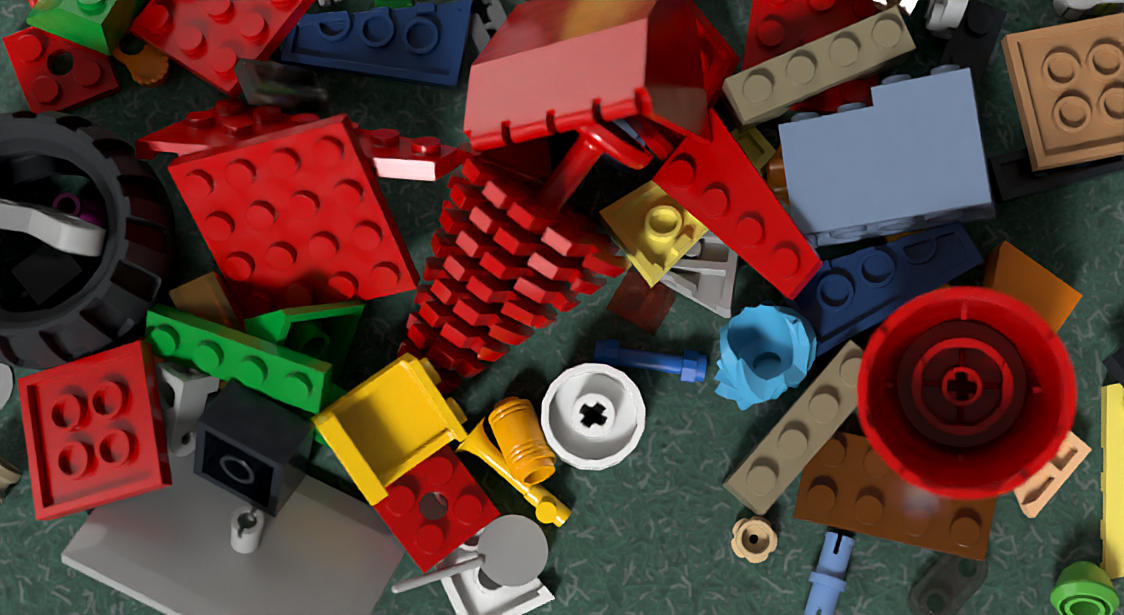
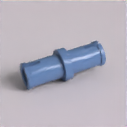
[803,532,855,615]

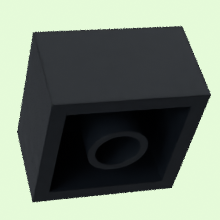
[193,379,315,518]

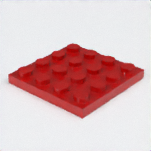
[167,113,421,319]

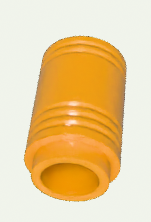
[488,396,556,486]

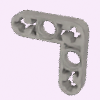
[0,198,105,256]

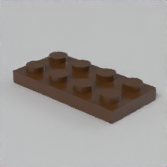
[793,431,997,562]

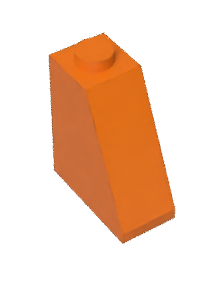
[982,240,1083,333]

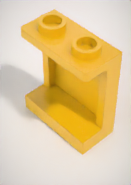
[310,352,468,506]

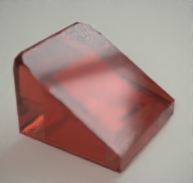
[606,270,676,336]

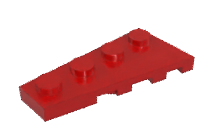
[651,107,824,300]

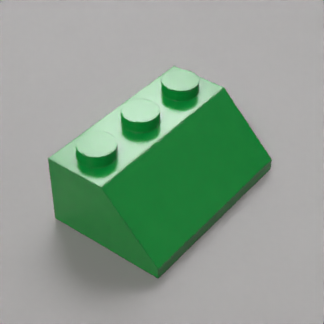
[26,0,146,56]

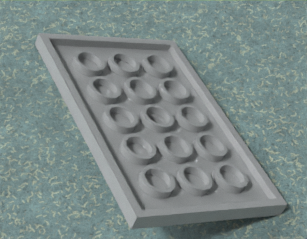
[61,450,406,615]

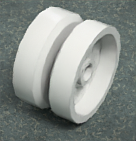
[541,363,645,470]

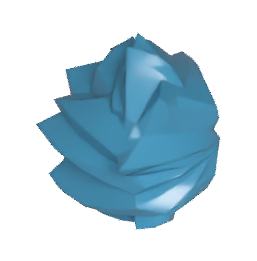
[714,300,817,410]

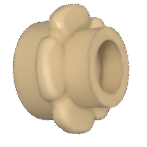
[731,516,777,563]

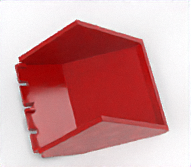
[463,0,712,181]

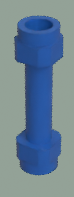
[593,338,707,383]

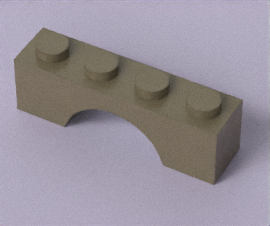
[720,6,916,134]
[721,340,864,516]

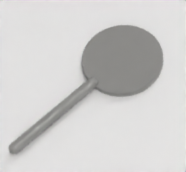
[391,515,548,593]

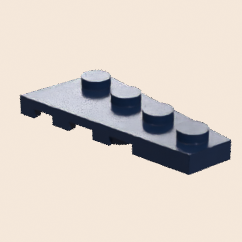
[779,221,984,357]

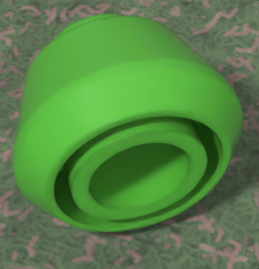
[1050,561,1120,615]

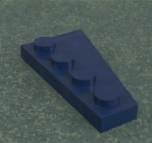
[281,0,475,91]

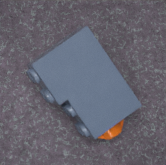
[766,65,996,248]

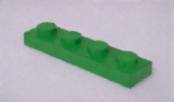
[145,303,333,414]

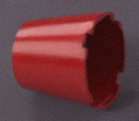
[856,287,1076,499]

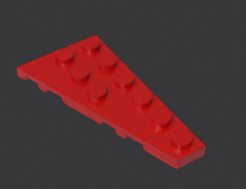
[135,99,460,181]

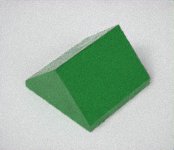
[244,299,365,380]

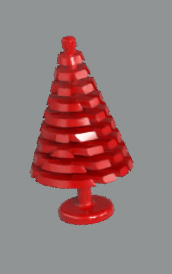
[397,110,653,394]

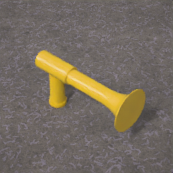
[454,417,572,527]

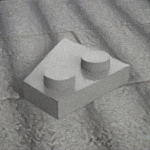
[659,230,740,318]

